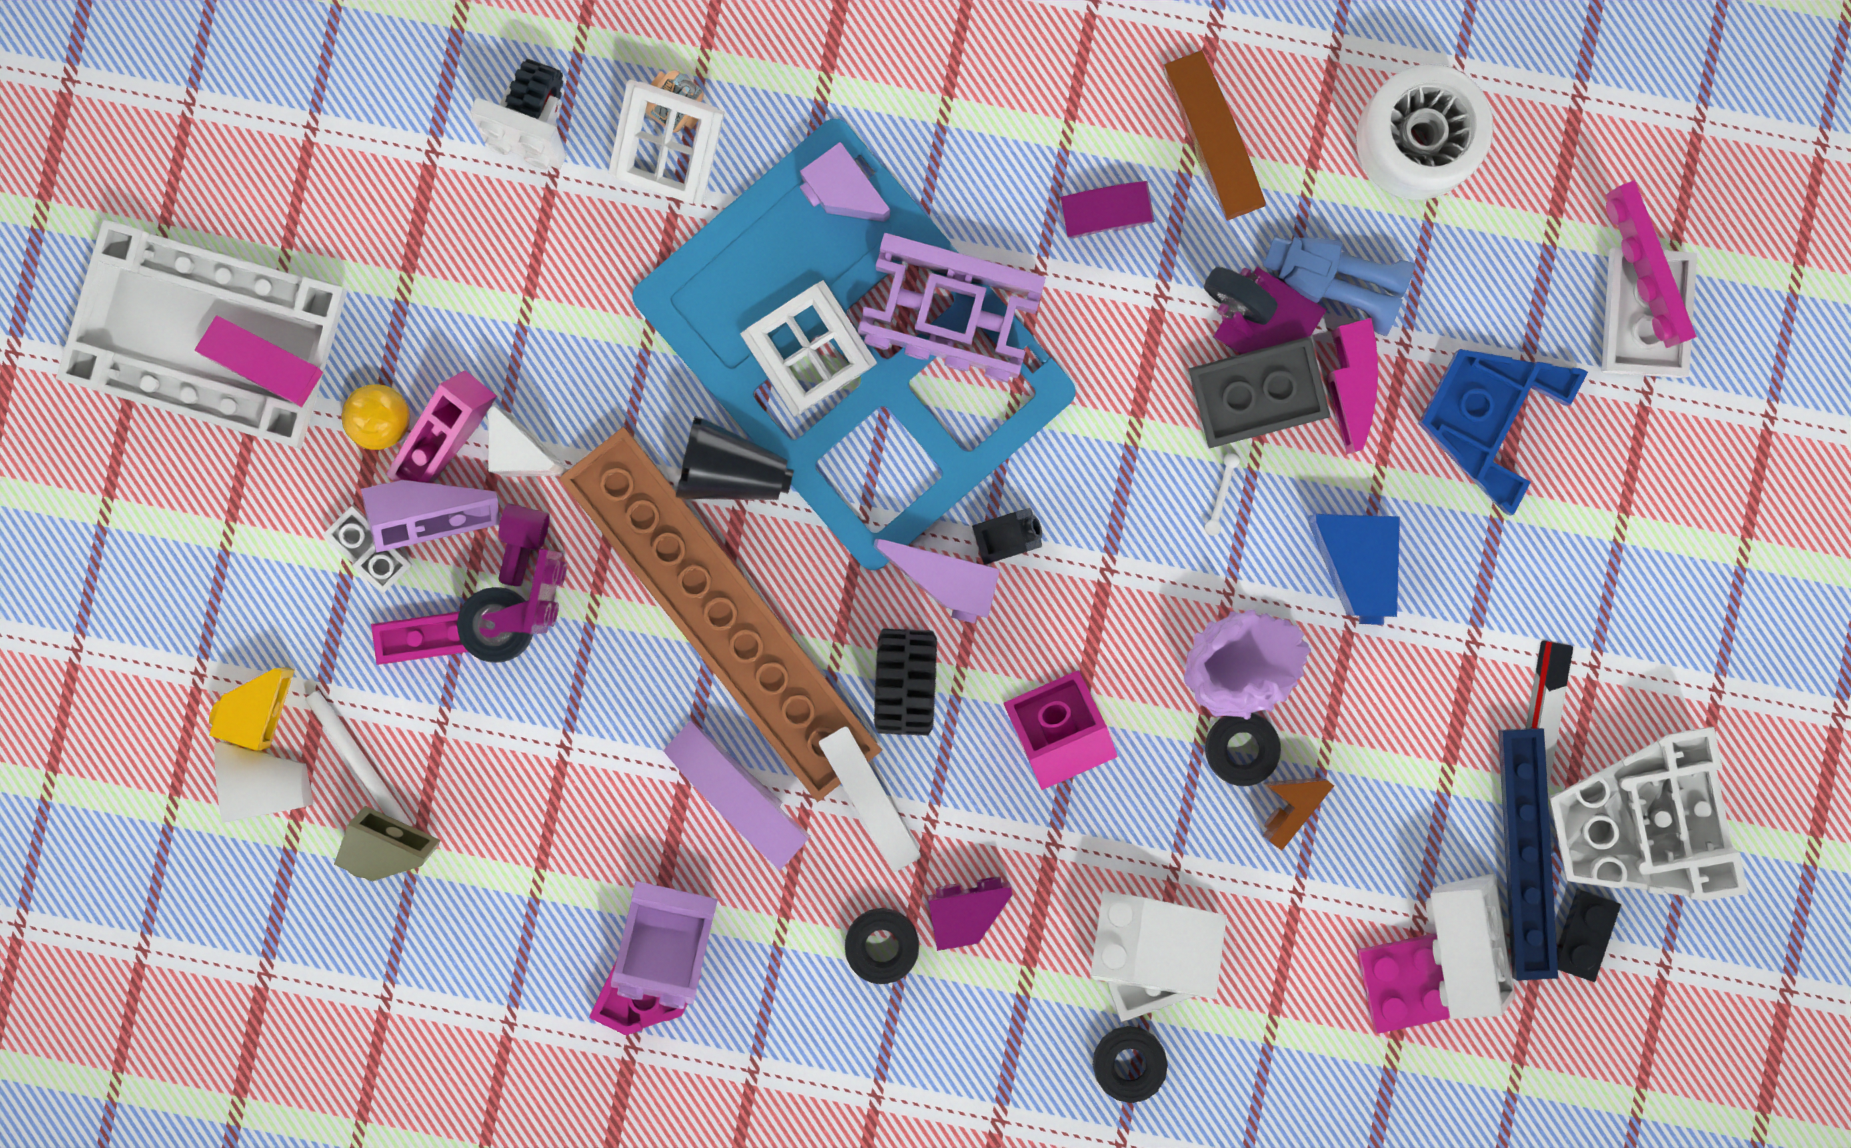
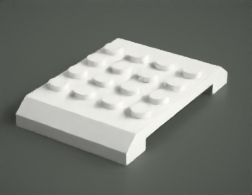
[56,219,348,449]

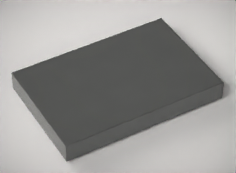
[1188,336,1331,449]

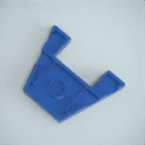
[1418,349,1588,516]

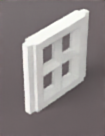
[608,80,725,205]
[740,280,877,418]

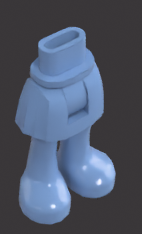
[1263,236,1415,336]

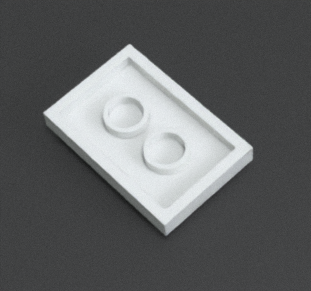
[1601,247,1697,378]

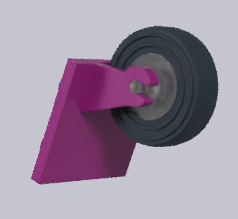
[1204,267,1327,354]
[457,549,567,663]

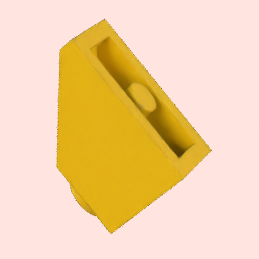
[209,667,295,751]

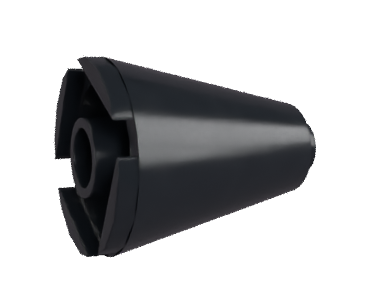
[675,416,794,500]

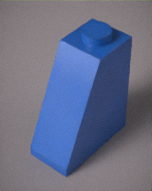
[1308,514,1400,625]

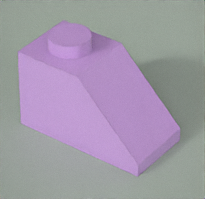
[799,142,890,222]

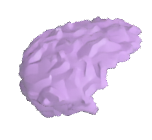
[1184,610,1311,719]

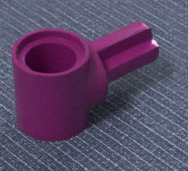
[498,503,550,587]

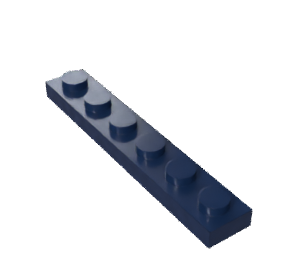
[1498,728,1558,981]

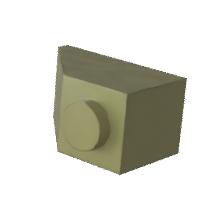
[334,806,440,882]

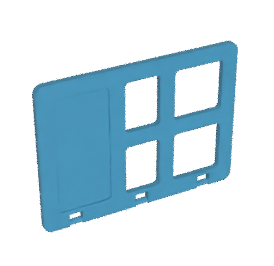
[632,119,1076,570]

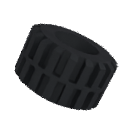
[874,628,937,736]

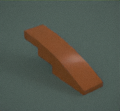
[1164,50,1266,221]

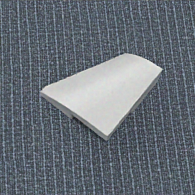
[214,741,314,823]

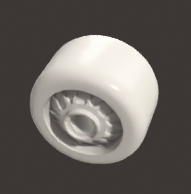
[1356,64,1493,200]

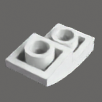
[323,504,412,595]

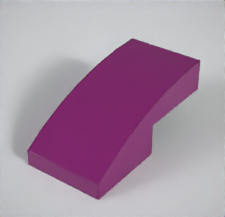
[1060,181,1155,239]

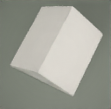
[488,405,569,477]

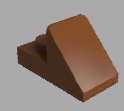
[1262,777,1334,851]

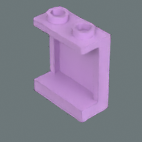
[611,881,718,1009]

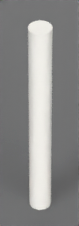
[305,690,413,827]

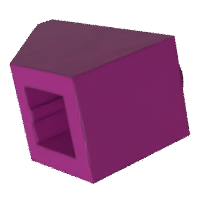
[928,877,1013,951]

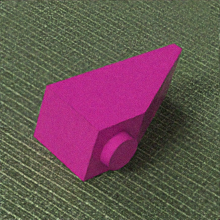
[385,370,497,484]

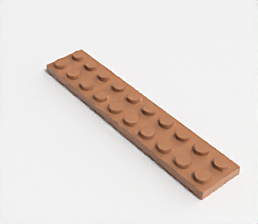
[559,426,883,803]

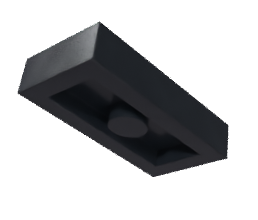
[1557,888,1621,983]

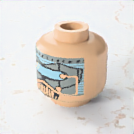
[645,70,704,133]

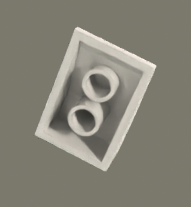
[1090,891,1227,999]

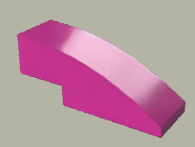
[1326,318,1378,455]

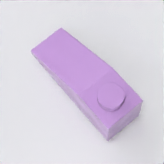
[361,480,500,553]
[873,539,1000,623]

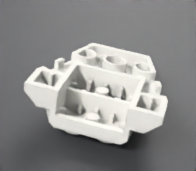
[1549,726,1749,901]

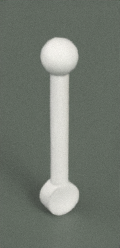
[1204,452,1240,536]

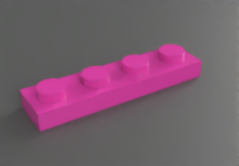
[1605,180,1697,348]

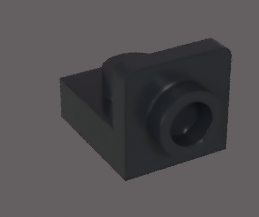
[972,508,1042,565]

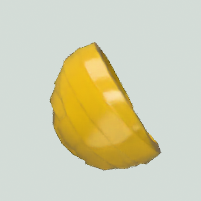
[341,384,410,450]

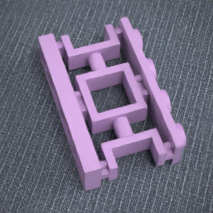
[858,233,1046,382]

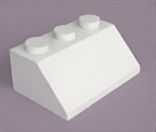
[1426,874,1515,1019]

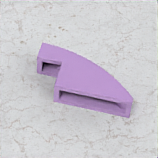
[663,720,811,871]

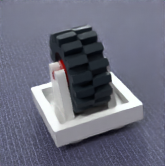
[470,59,566,170]

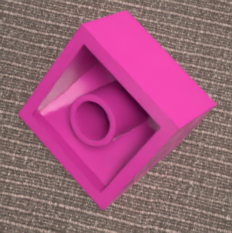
[1003,670,1118,790]

